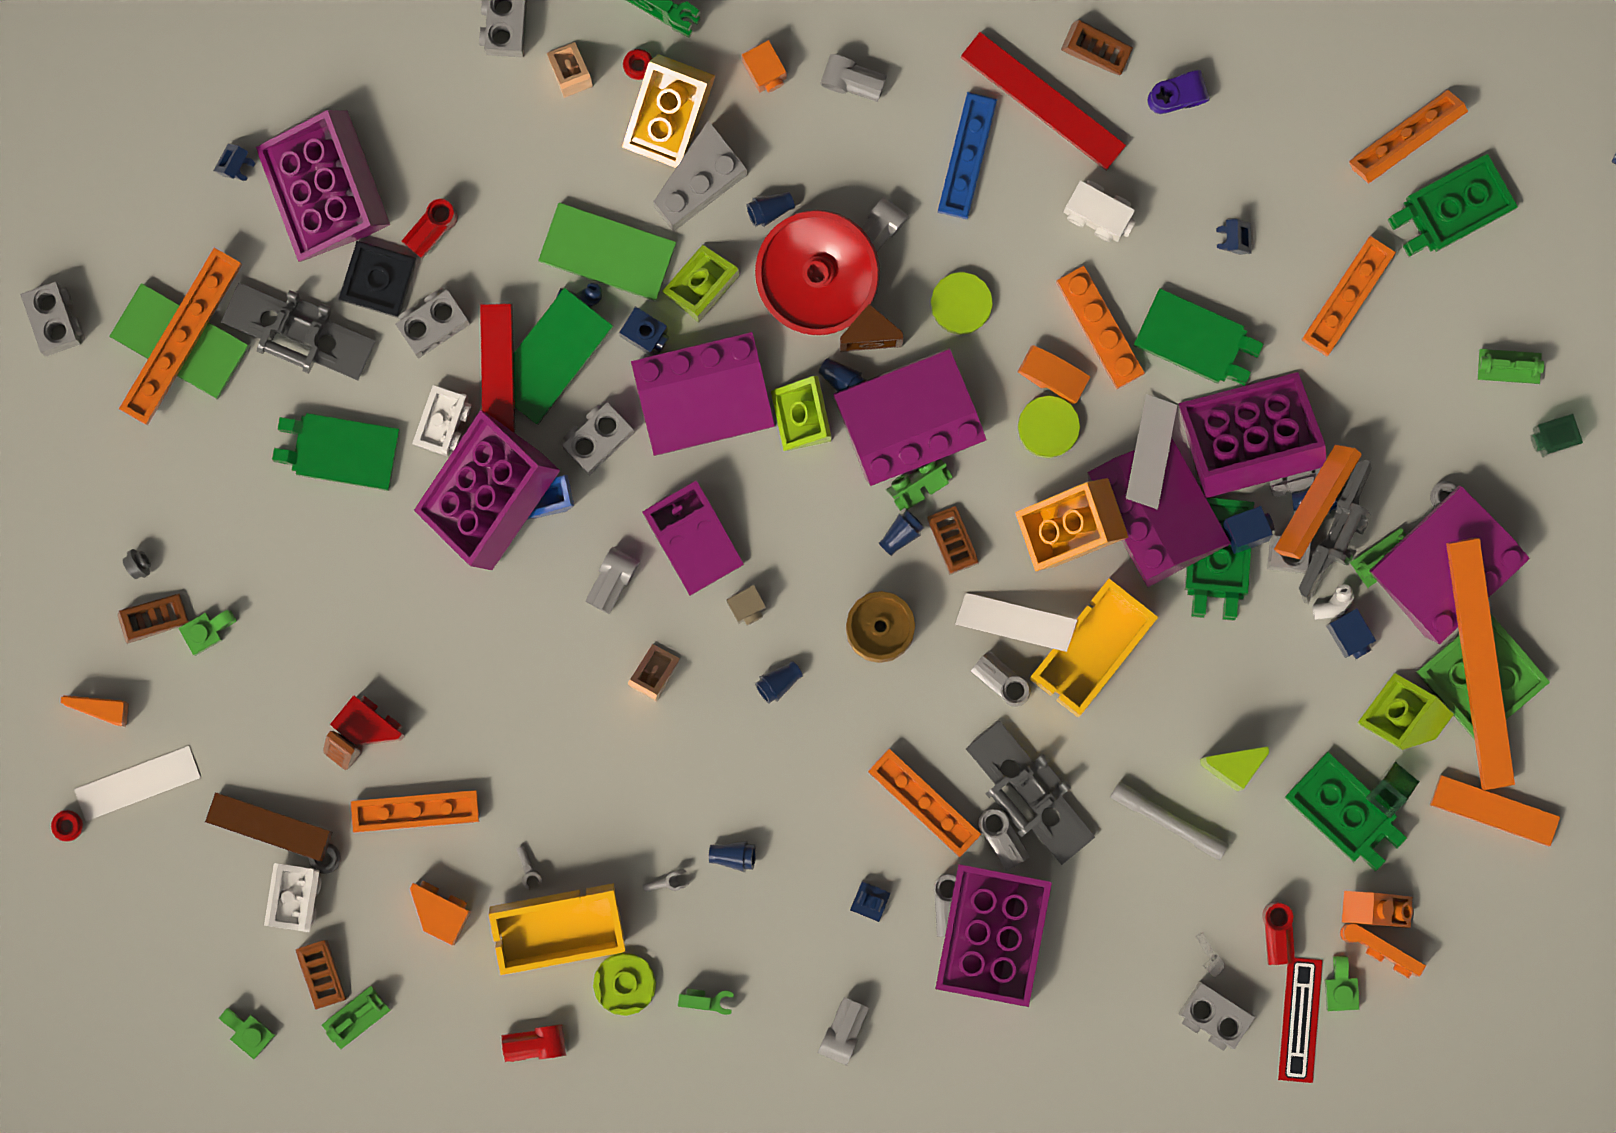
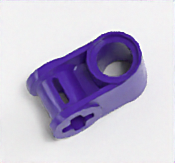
[1147,70,1210,114]

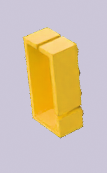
[1029,579,1158,717]
[489,883,626,975]

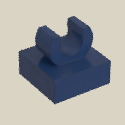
[213,144,256,181]
[1216,219,1252,255]
[850,881,891,922]

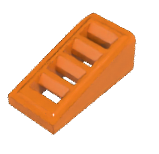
[60,695,129,727]

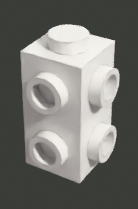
[1063,180,1136,242]

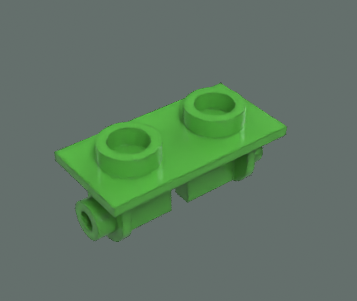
[1478,349,1544,384]
[886,459,953,511]
[1350,528,1406,588]
[322,986,391,1050]

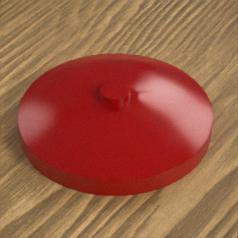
[755,210,880,335]

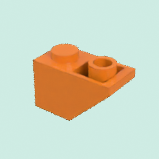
[410,880,471,945]
[1342,891,1413,928]

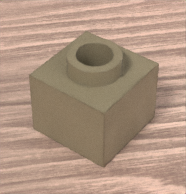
[726,585,766,625]

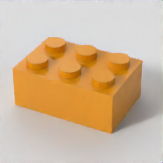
[1015,478,1128,571]

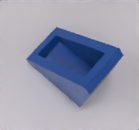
[527,475,574,520]

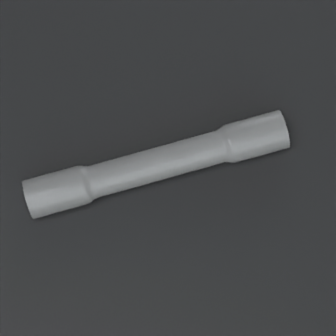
[1110,781,1229,861]

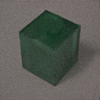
[1531,414,1583,458]
[1366,762,1420,818]

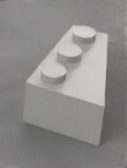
[653,121,747,232]

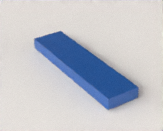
[937,92,997,220]

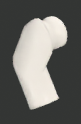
[1312,584,1354,620]

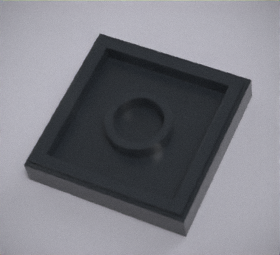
[339,241,417,318]

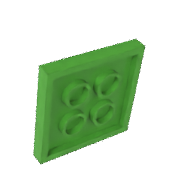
[1416,613,1550,740]

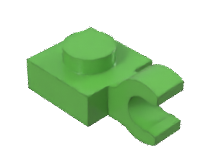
[178,610,237,656]
[1325,956,1360,1011]
[678,988,734,1015]
[219,1008,275,1059]

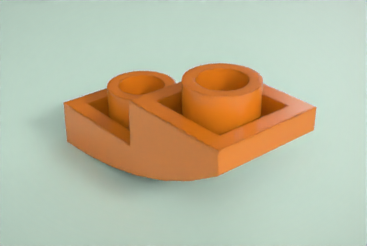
[1018,345,1090,404]

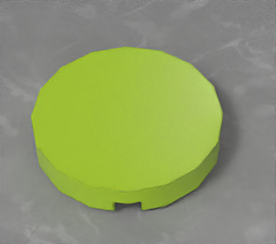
[930,272,993,335]
[1017,396,1080,459]
[593,953,656,1016]

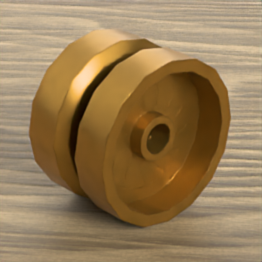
[845,591,915,663]

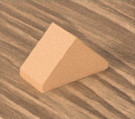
[547,42,593,98]
[628,644,680,701]

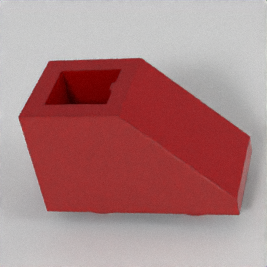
[330,695,405,746]

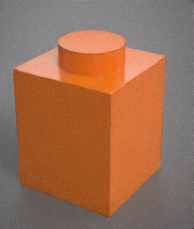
[742,40,787,93]

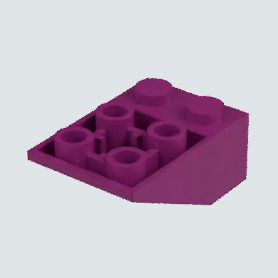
[642,480,744,596]

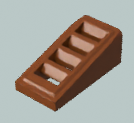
[1061,20,1133,76]
[927,506,979,575]
[118,593,188,644]
[323,731,361,770]
[295,940,346,1010]

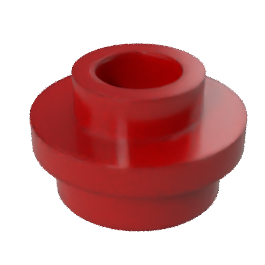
[623,49,653,80]
[51,810,83,842]

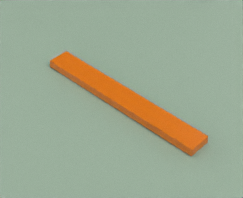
[1446,537,1515,791]

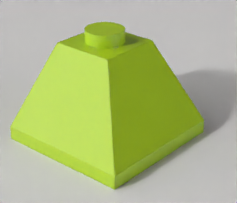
[1357,673,1454,750]

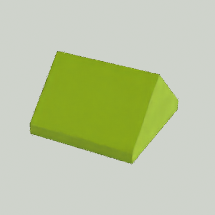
[662,244,739,323]
[771,376,831,451]
[1200,746,1269,791]

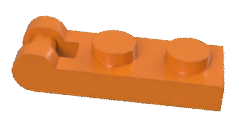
[1340,924,1426,979]

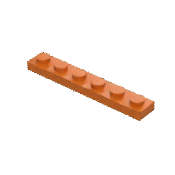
[119,248,242,426]

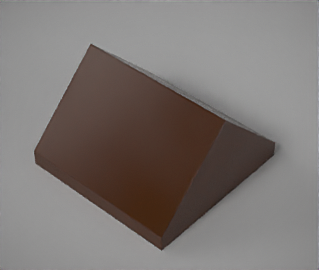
[840,304,903,352]

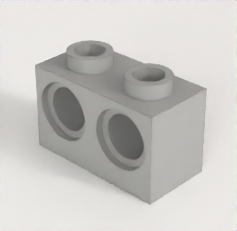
[479,0,527,57]
[20,282,83,356]
[395,290,470,359]
[562,402,634,476]
[1179,982,1255,1051]

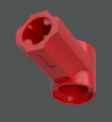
[402,199,458,259]
[1262,902,1295,965]
[501,1024,567,1062]

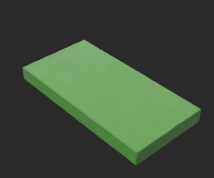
[538,203,676,302]
[109,283,249,400]

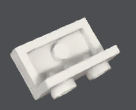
[412,385,472,457]
[264,863,321,932]

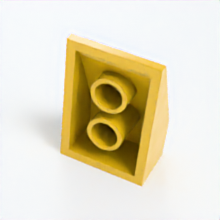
[622,54,715,168]

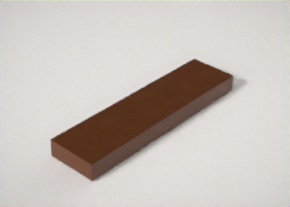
[205,792,333,862]

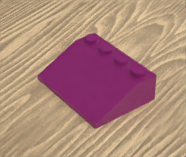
[256,110,390,262]
[631,332,775,456]
[833,348,987,486]
[1178,372,1326,498]
[414,410,560,570]
[1087,437,1230,588]
[1369,485,1530,644]
[935,864,1052,1007]

